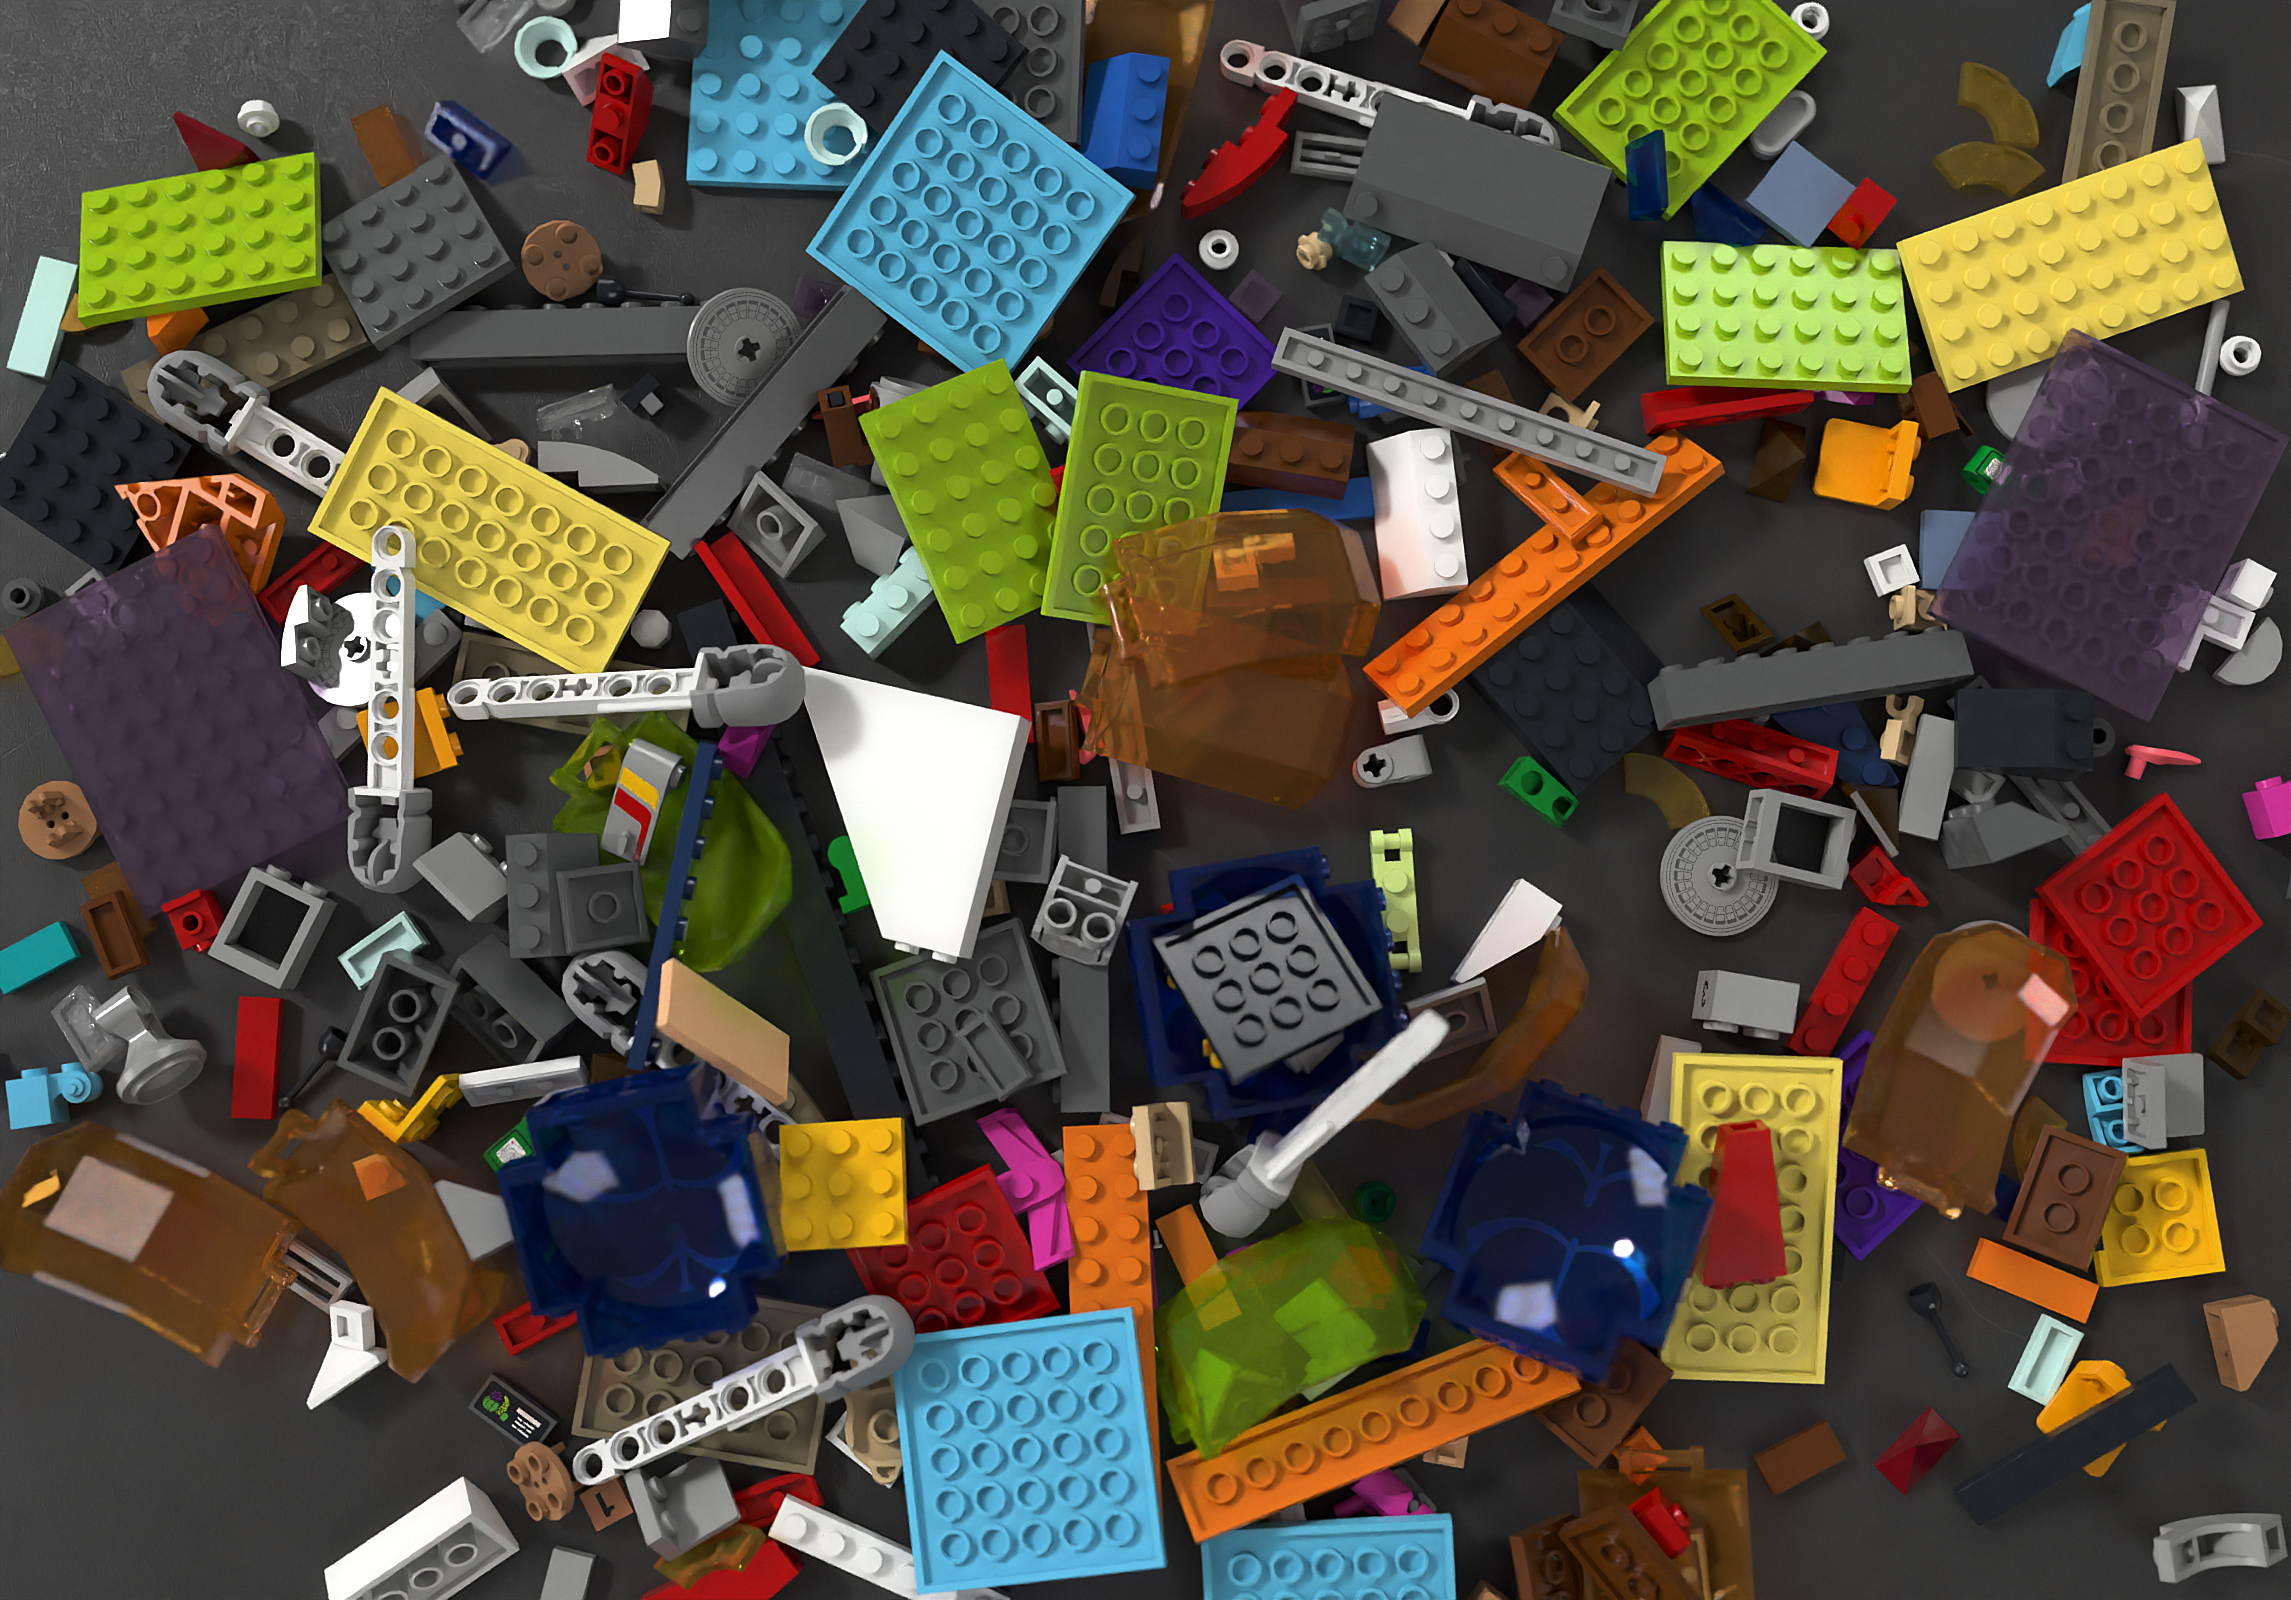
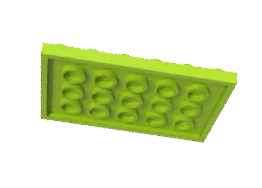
[1552,0,1828,222]
[78,152,322,328]
[1660,241,1912,393]
[858,358,1059,644]
[1041,371,1239,639]

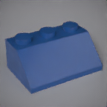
[1078,52,1171,191]

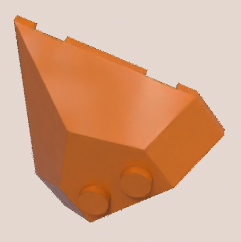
[115,473,286,632]

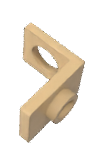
[1538,392,1600,431]

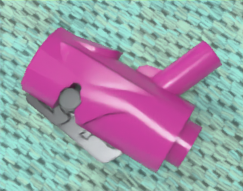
[1332,1466,1437,1519]

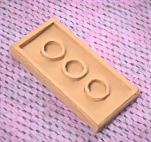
[657,958,790,1106]

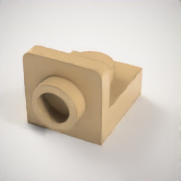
[1889,585,1948,632]

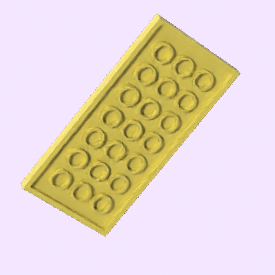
[1896,137,2245,394]
[307,386,673,674]
[1657,1052,1843,1384]

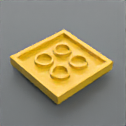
[779,1118,908,1252]
[2093,1147,2226,1287]

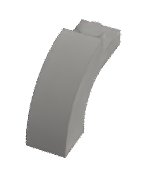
[2153,1513,2288,1583]

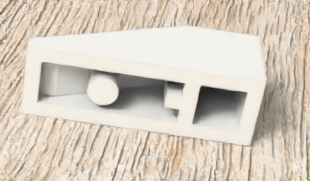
[1450,879,1562,984]

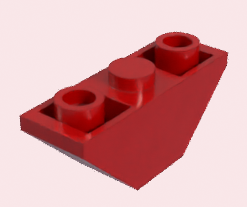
[586,52,654,176]

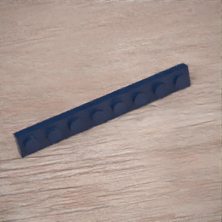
[627,742,725,1071]

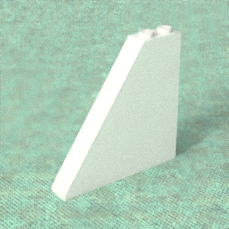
[802,666,1032,964]

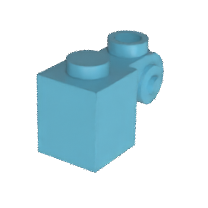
[5,1061,103,1130]

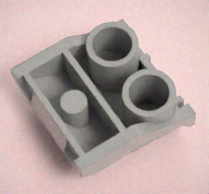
[1031,855,1138,966]

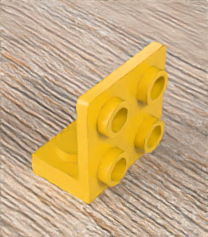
[355,1073,464,1145]

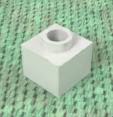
[2214,558,2277,611]

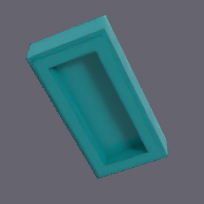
[0,921,82,994]

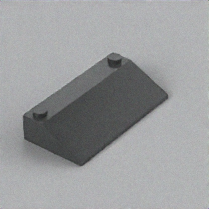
[1342,91,1612,293]

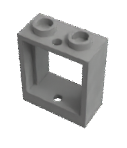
[1735,789,1856,889]
[208,864,338,989]

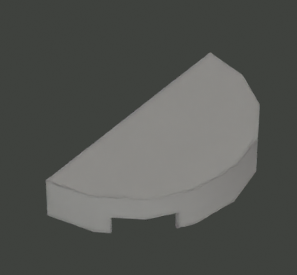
[2211,616,2283,686]

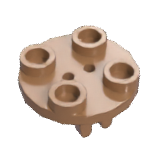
[521,220,603,301]
[18,781,104,860]
[507,1441,585,1521]

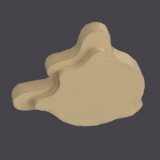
[841,1370,903,1485]

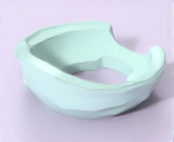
[515,16,577,79]
[804,103,868,166]

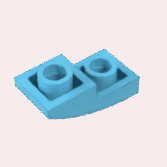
[2082,1068,2144,1156]

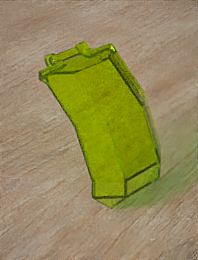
[549,711,792,974]
[1154,1214,1428,1461]

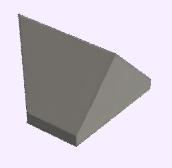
[835,494,913,577]

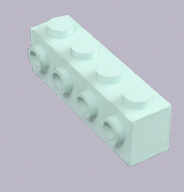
[1014,356,1078,445]
[840,545,937,660]

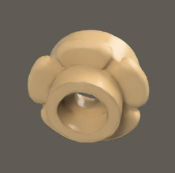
[1296,232,1333,270]

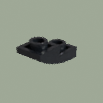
[1452,257,1520,332]

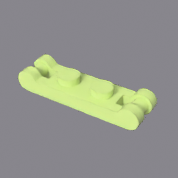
[1370,828,1422,975]

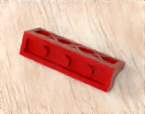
[1640,386,1814,436]
[693,531,823,668]
[1662,719,1839,801]

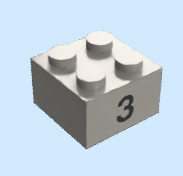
[1692,970,1800,1040]

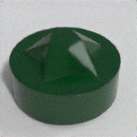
[1353,1181,1395,1224]

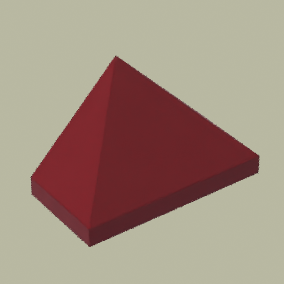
[173,111,261,172]
[1873,1407,1961,1496]

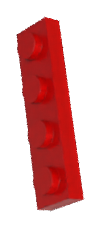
[1784,906,1900,1057]

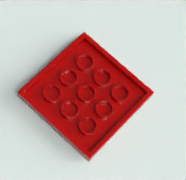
[2034,792,2264,1021]
[2025,898,2193,1067]
[844,1163,1061,1334]

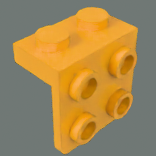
[1813,418,1921,510]
[356,687,464,779]
[2036,1360,2168,1477]

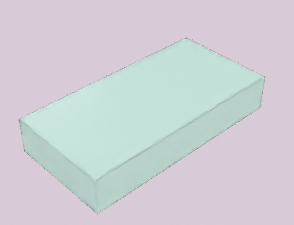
[337,911,430,990]
[2008,1314,2084,1406]

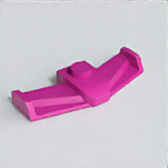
[976,1108,1075,1273]

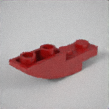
[1179,86,1298,220]

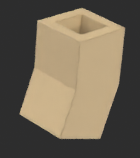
[632,160,666,215]

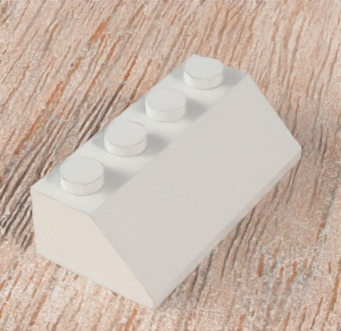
[1365,427,1468,601]
[324,1476,520,1600]

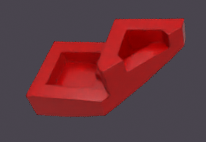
[1847,844,1929,907]

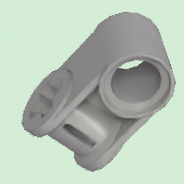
[1352,735,1433,788]

